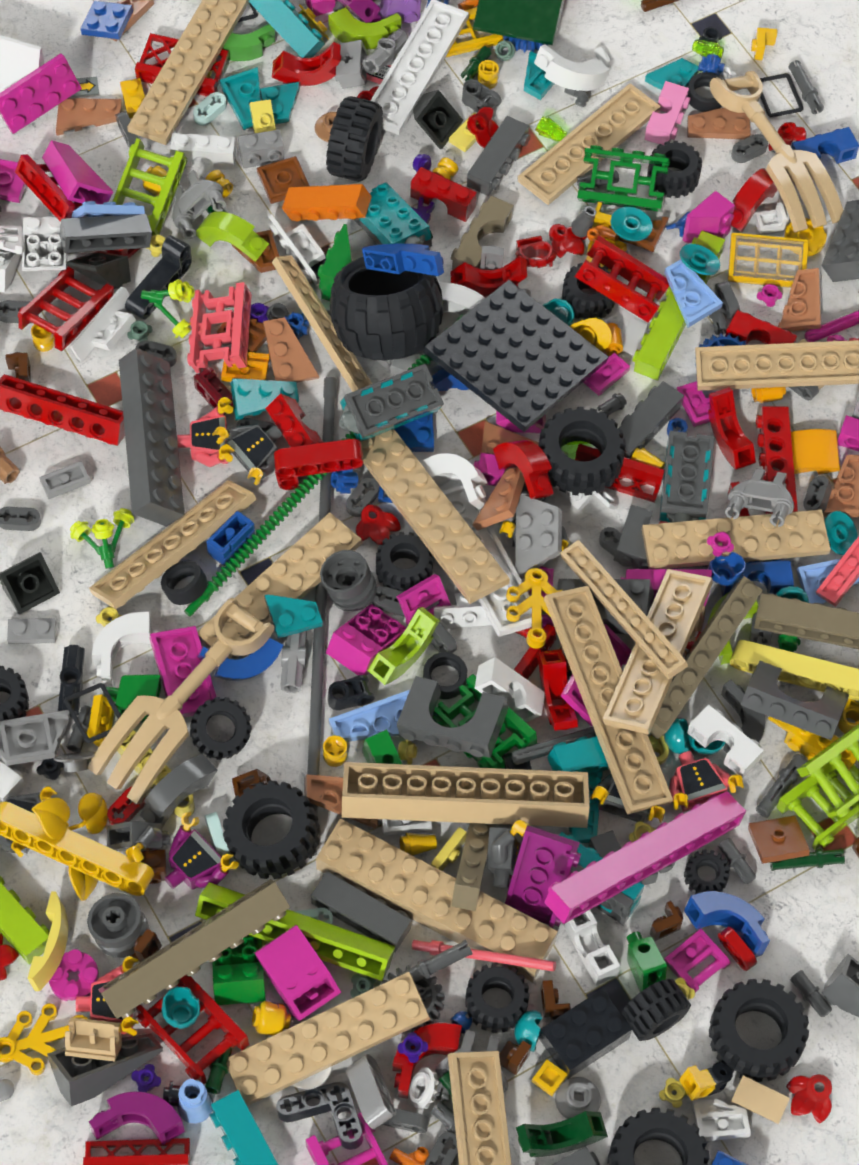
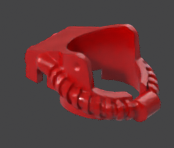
[515,236,557,268]

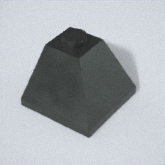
[413,90,463,149]
[67,251,131,289]

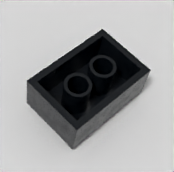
[539,989,632,1079]

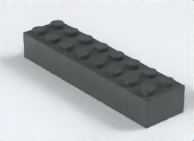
[119,348,185,527]

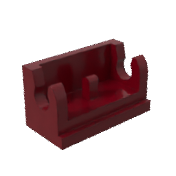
[193,367,234,415]

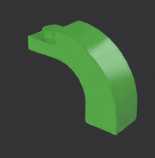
[218,24,275,61]

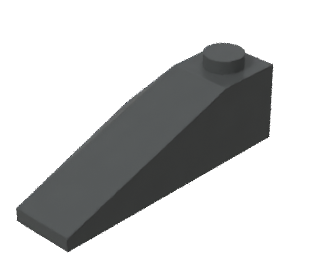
[822,954,859,1017]
[47,1033,163,1107]

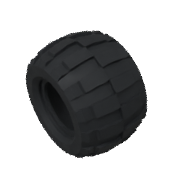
[330,257,443,361]

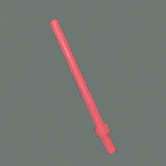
[412,940,556,971]

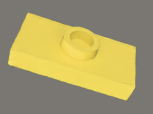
[249,100,276,134]
[449,112,477,152]
[431,828,467,871]

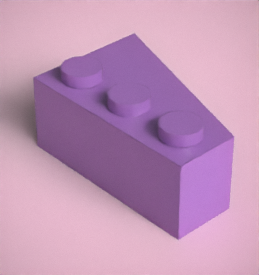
[378,0,421,24]

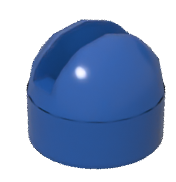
[450,1011,472,1034]

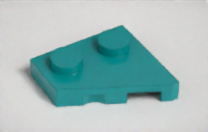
[523,51,555,100]
[645,58,699,90]
[260,82,300,125]
[264,594,323,639]

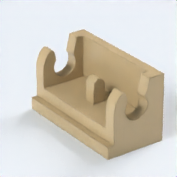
[65,1017,122,1062]
[731,1076,790,1124]

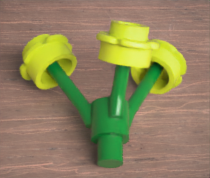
[141,279,195,339]
[70,508,135,569]

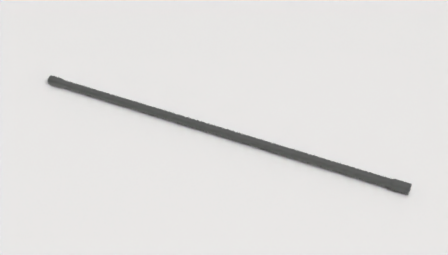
[307,377,337,856]

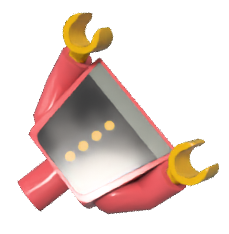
[177,397,234,467]
[669,751,744,812]
[76,957,139,1036]

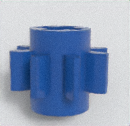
[698,54,725,76]
[284,312,309,340]
[331,469,358,494]

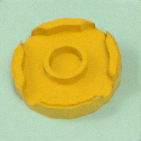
[784,218,827,256]

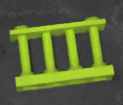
[112,138,188,236]
[796,724,859,818]
[776,762,859,850]

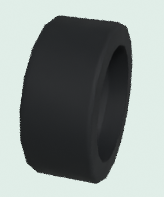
[688,72,723,112]
[161,560,208,605]
[423,652,468,699]

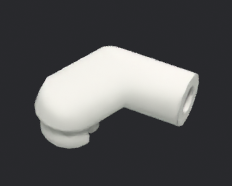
[594,47,610,67]

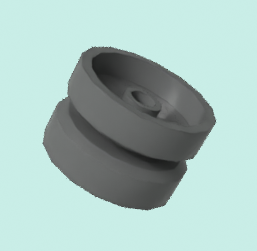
[87,893,149,958]

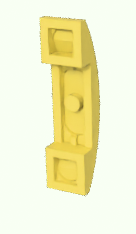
[27,891,68,991]

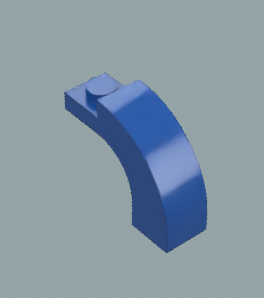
[197,638,283,681]
[684,891,770,957]

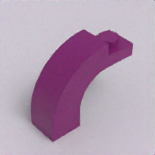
[89,1092,185,1145]

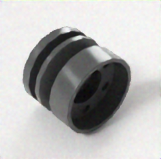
[320,550,377,612]

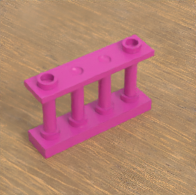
[305,1112,388,1165]

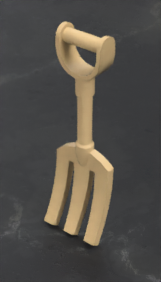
[710,71,843,233]
[87,598,274,804]

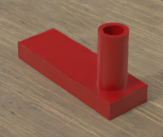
[514,624,556,680]

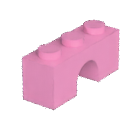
[644,81,691,145]

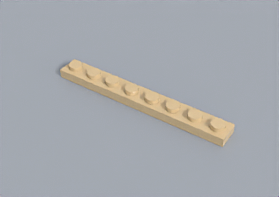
[272,255,372,392]
[560,540,688,680]

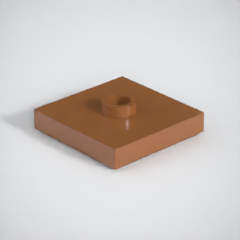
[257,156,310,204]
[748,815,810,864]

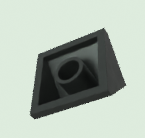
[0,552,60,614]

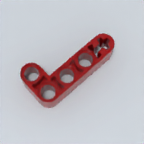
[274,439,363,490]

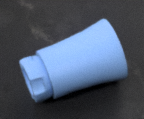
[177,1079,213,1123]

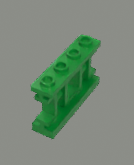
[577,145,670,212]
[432,674,537,769]

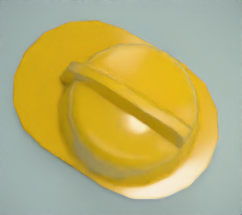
[569,318,612,351]

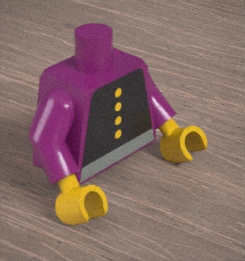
[164,812,239,890]

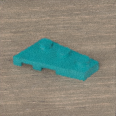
[220,67,261,130]
[230,378,299,421]

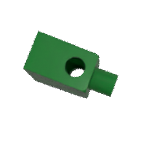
[104,675,162,723]
[362,729,402,764]
[627,931,667,992]

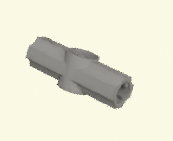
[363,29,409,75]
[280,631,307,693]

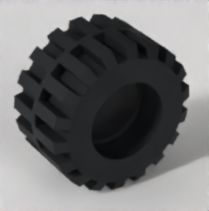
[647,141,702,198]
[562,263,615,320]
[376,532,434,592]
[0,666,29,721]
[190,697,252,760]
[465,963,530,1033]
[621,978,691,1041]

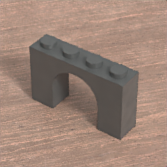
[613,505,709,569]
[741,661,849,740]
[397,676,508,758]

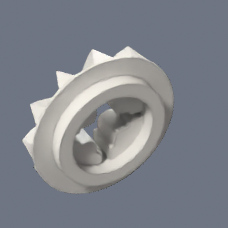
[409,1067,439,1109]

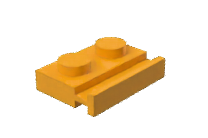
[221,352,270,382]

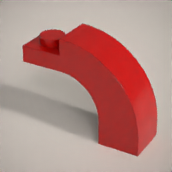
[272,42,342,86]
[731,168,778,232]
[450,256,527,298]
[708,387,756,470]
[493,440,554,499]
[538,649,578,731]
[392,1023,462,1099]

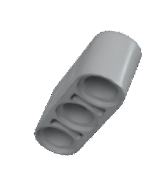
[346,1054,396,1129]

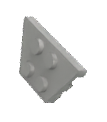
[515,494,562,579]
[0,710,70,766]

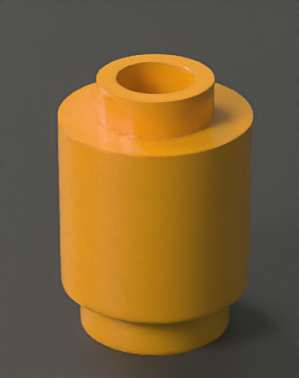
[602,323,623,356]
[751,387,786,403]

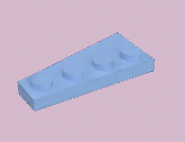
[329,690,410,742]

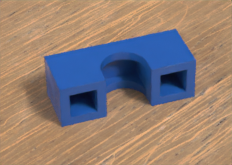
[791,127,859,164]
[721,559,794,597]

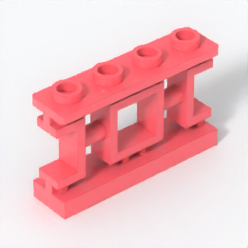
[187,282,252,373]

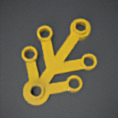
[506,568,563,649]
[0,1003,87,1075]

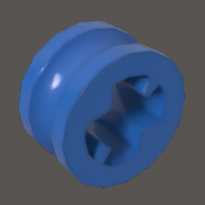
[667,418,688,437]

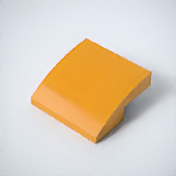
[791,429,840,475]

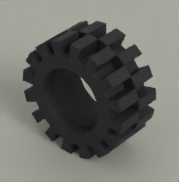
[684,849,730,894]

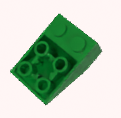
[318,224,352,301]
[212,935,266,1005]

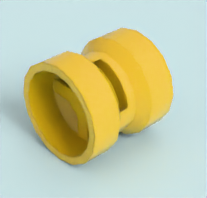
[478,60,499,89]
[432,157,458,180]
[205,170,233,199]
[31,324,55,352]
[323,735,347,767]

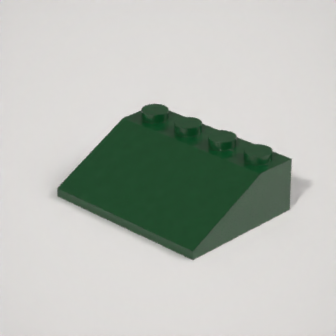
[473,0,565,45]

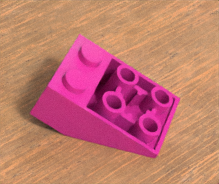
[326,604,406,676]
[254,925,341,1021]

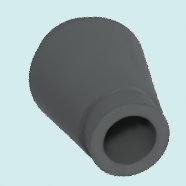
[571,206,596,237]

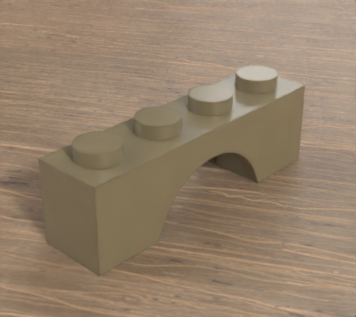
[451,196,514,270]
[451,823,494,911]

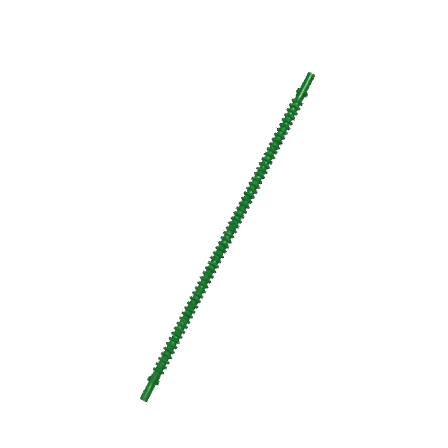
[184,315,464,617]

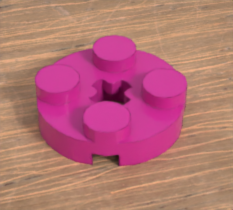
[49,949,99,1001]

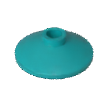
[610,207,653,241]
[679,244,720,275]
[824,511,858,556]

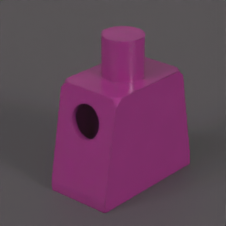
[337,0,382,23]

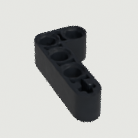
[125,235,192,320]

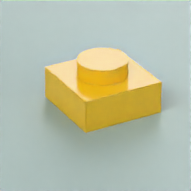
[531,1059,567,1097]

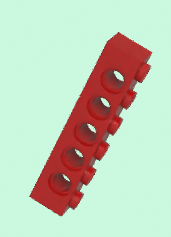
[0,374,125,446]
[756,406,798,514]

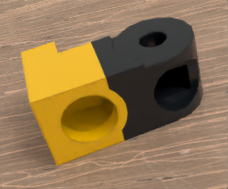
[679,1062,733,1101]

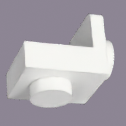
[754,202,789,234]

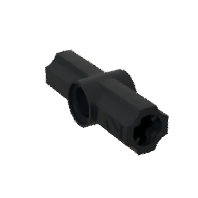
[58,645,85,718]

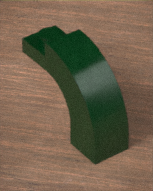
[516,1111,608,1157]

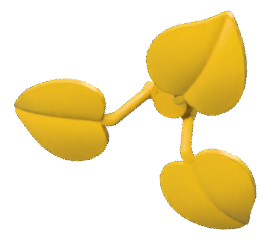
[32,793,108,901]

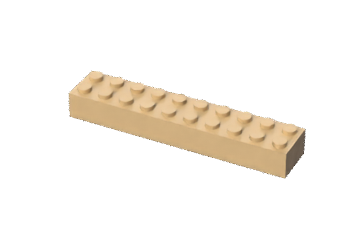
[342,762,590,828]
[316,818,558,983]

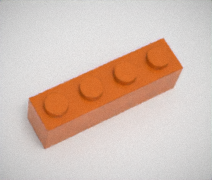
[282,184,372,222]

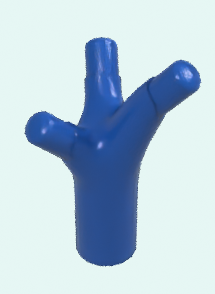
[666,212,690,237]

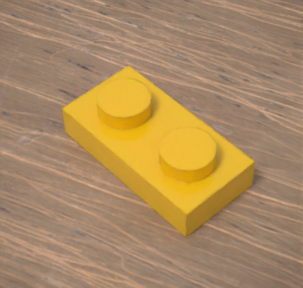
[120,78,145,119]
[87,694,114,747]

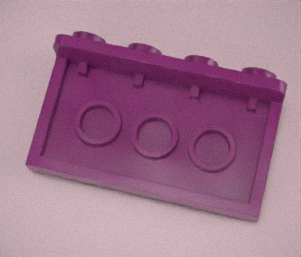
[505,825,581,929]

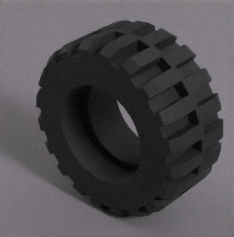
[326,96,383,182]
[538,407,626,496]
[223,781,321,879]
[709,979,809,1082]
[607,1108,710,1165]

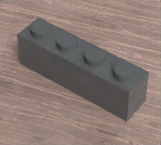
[467,116,530,196]
[59,214,152,253]
[619,381,684,459]
[311,871,411,953]

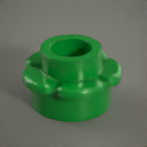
[778,634,801,652]

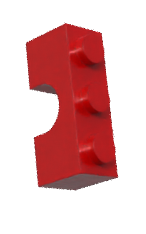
[410,167,477,222]
[725,310,797,345]
[265,394,324,447]

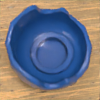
[709,552,746,586]

